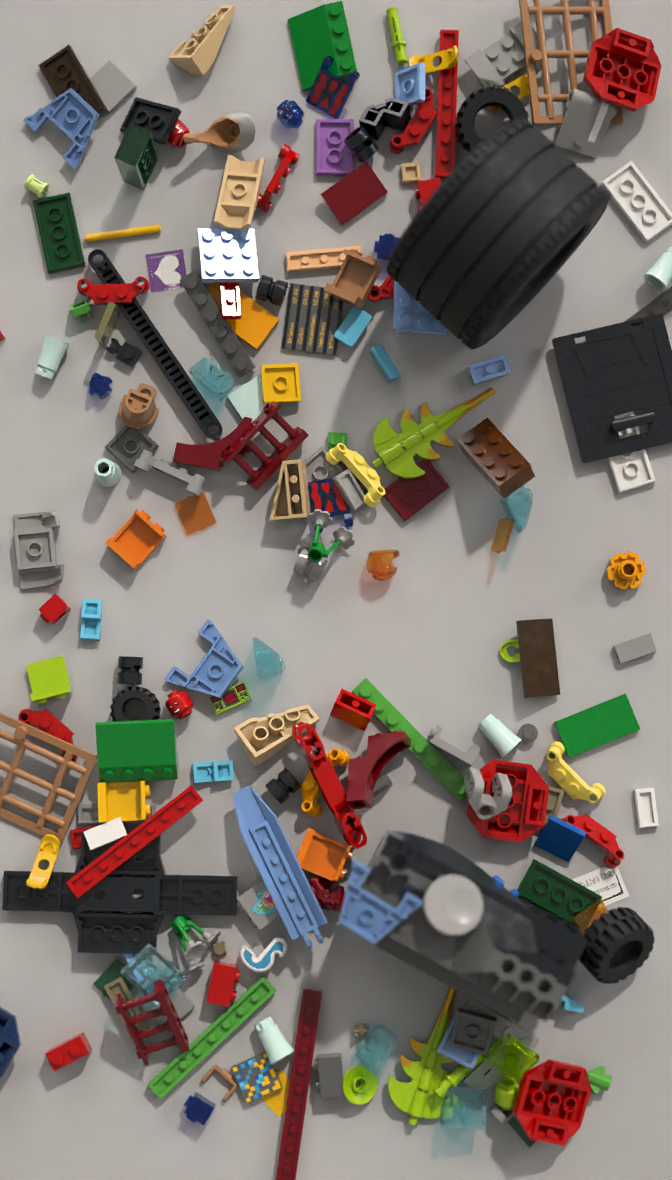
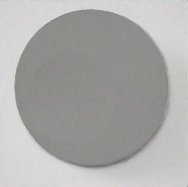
[423,875,483,936]

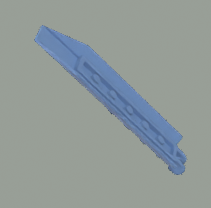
[232,785,328,949]

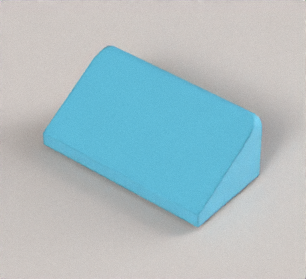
[333,306,372,348]
[370,345,401,383]

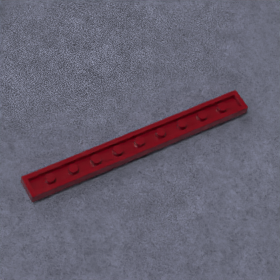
[276,988,322,1180]

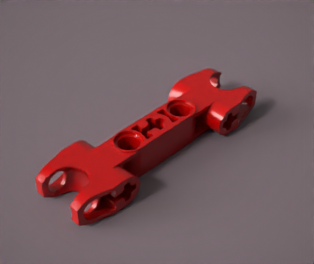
[292,722,367,849]

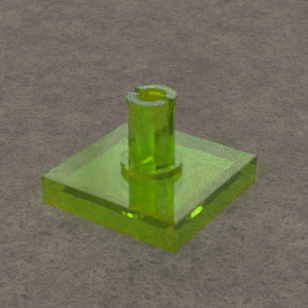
[484,1033,540,1081]

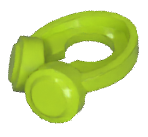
[500,639,520,663]

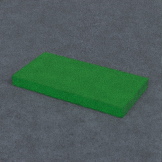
[554,693,640,758]

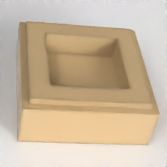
[401,162,422,184]

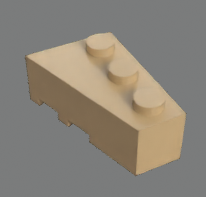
[269,459,311,520]

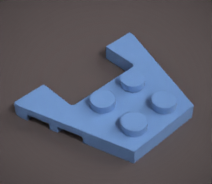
[23,88,100,170]
[164,619,244,698]
[339,859,423,944]

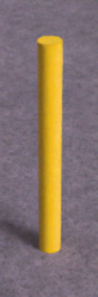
[85,225,161,242]

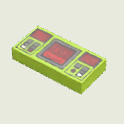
[209,681,252,715]

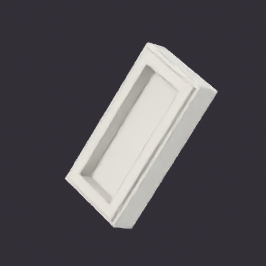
[634,787,659,828]
[84,817,127,851]

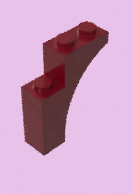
[173,417,253,472]
[346,731,411,810]

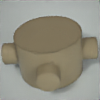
[212,940,227,957]
[353,1023,367,1038]

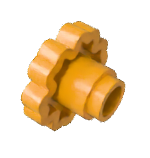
[606,551,646,590]

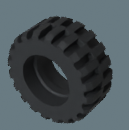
[455,86,529,153]
[579,907,654,984]

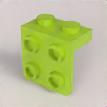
[26,656,73,705]

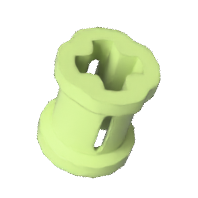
[24,174,49,199]

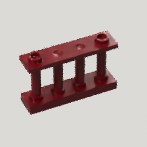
[220,401,308,491]
[115,979,190,1066]

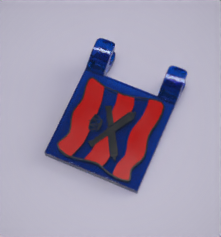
[305,56,360,119]
[308,477,353,533]

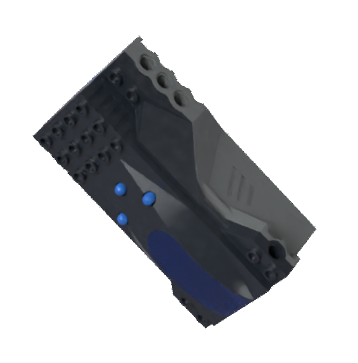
[360,830,588,1024]

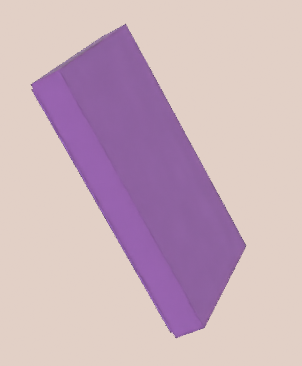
[316,119,354,176]

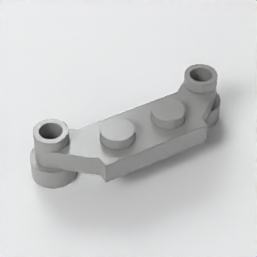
[134,449,206,496]

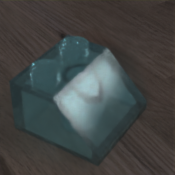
[189,357,235,402]
[500,485,534,534]
[253,637,286,678]
[355,1022,399,1075]
[440,1086,487,1130]

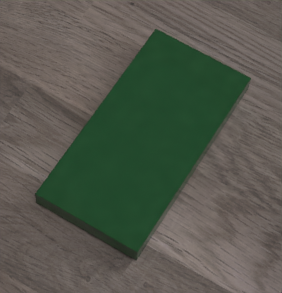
[33,192,86,274]
[517,859,602,931]

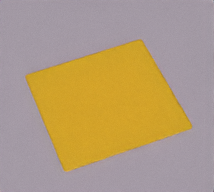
[261,1069,290,1117]

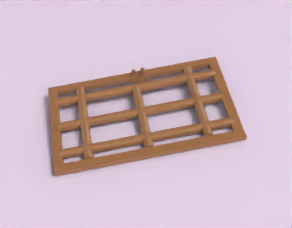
[519,0,623,125]
[0,712,97,844]

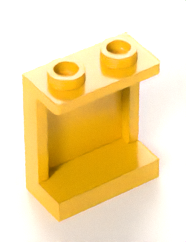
[97,781,151,822]

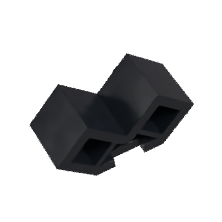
[359,98,411,140]

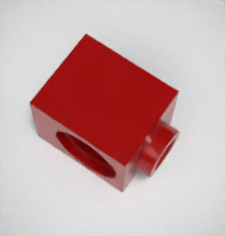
[38,594,71,624]

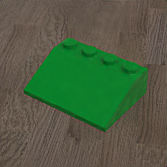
[288,1,358,91]
[95,719,179,783]

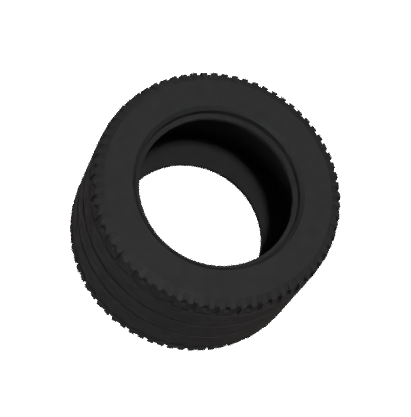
[387,117,610,350]

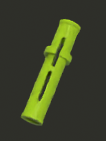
[386,7,408,65]
[432,1054,484,1099]

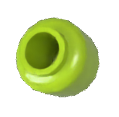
[494,1078,520,1110]

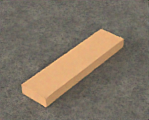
[286,246,362,273]

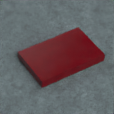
[320,161,388,226]
[384,459,450,522]

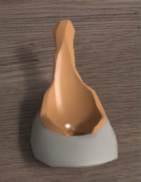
[182,111,256,153]

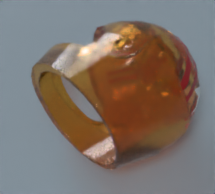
[366,549,400,581]

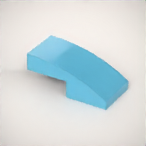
[80,599,102,641]
[192,761,234,783]
[562,994,584,1013]

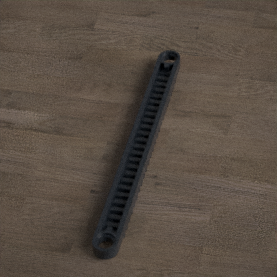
[88,249,223,440]

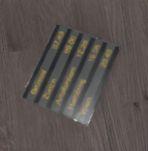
[281,282,344,357]

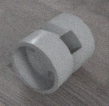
[293,549,328,582]

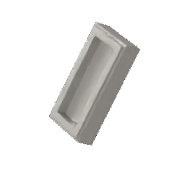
[332,469,365,511]
[613,633,657,664]

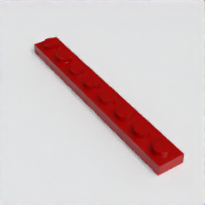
[435,29,459,178]
[66,785,204,898]

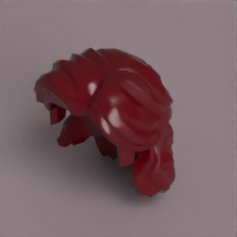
[309,878,346,912]

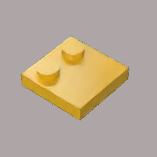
[260,363,302,404]

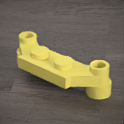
[325,443,385,507]
[546,741,606,804]

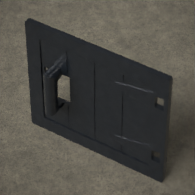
[552,313,672,464]

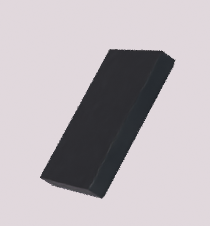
[120,97,181,145]

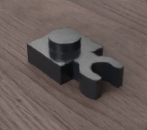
[106,338,142,368]

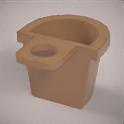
[119,383,159,429]

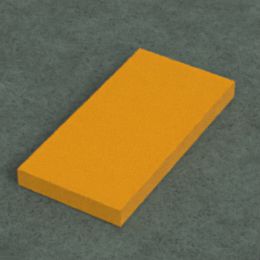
[208,282,279,350]

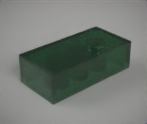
[114,123,159,190]

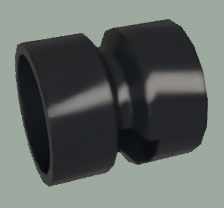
[343,126,379,163]
[255,275,288,306]
[117,656,143,685]
[265,768,302,804]

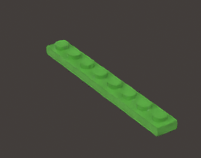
[352,678,467,802]
[148,976,276,1099]

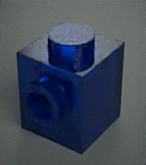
[374,233,399,260]
[184,1092,216,1125]

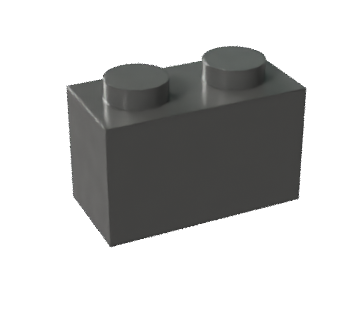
[314,1053,344,1098]

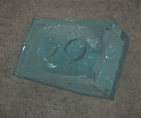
[120,944,186,1005]

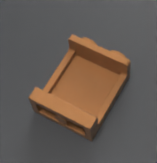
[324,249,382,309]

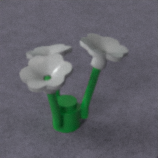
[301,509,355,562]
[171,915,221,975]

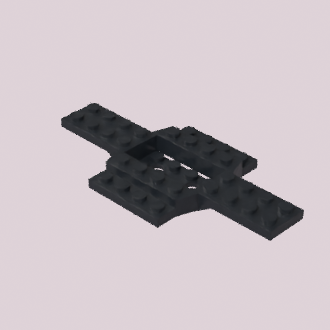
[2,834,238,954]

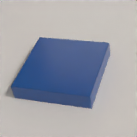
[534,815,586,863]

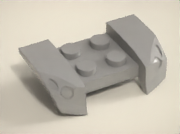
[464,22,541,88]
[14,511,65,590]

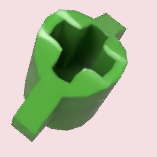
[587,1066,612,1095]

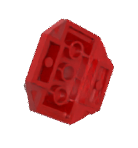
[583,28,661,112]
[466,759,549,842]
[513,1059,592,1146]

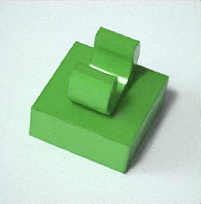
[70,299,91,323]
[327,432,347,451]

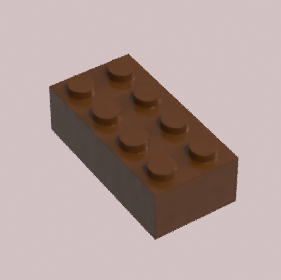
[457,418,535,499]

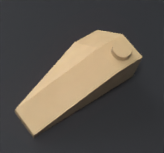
[168,5,236,75]
[234,704,319,767]

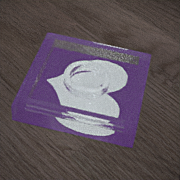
[146,249,187,293]

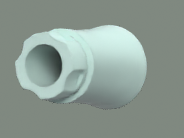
[644,246,672,291]
[35,335,70,380]
[94,459,122,487]
[478,714,521,758]
[255,1016,294,1064]

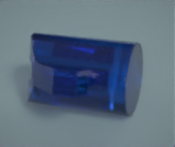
[88,373,113,399]

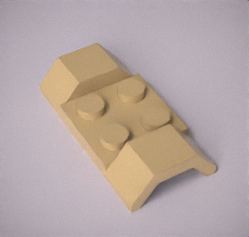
[214,155,265,231]

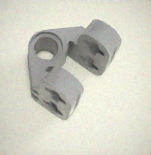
[464,767,512,819]

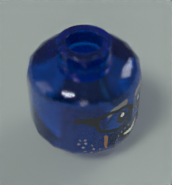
[276,100,304,129]

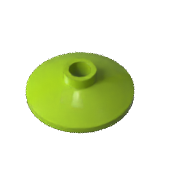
[342,1064,378,1105]

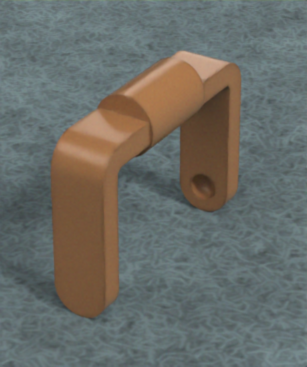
[201,1065,237,1102]

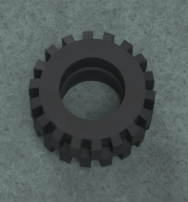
[110,686,161,722]

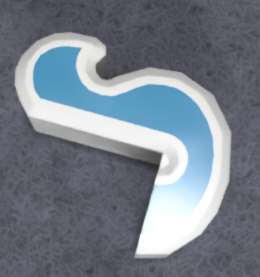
[240,936,288,972]

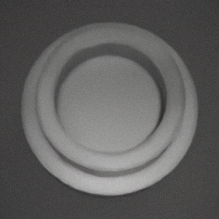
[518,724,538,743]

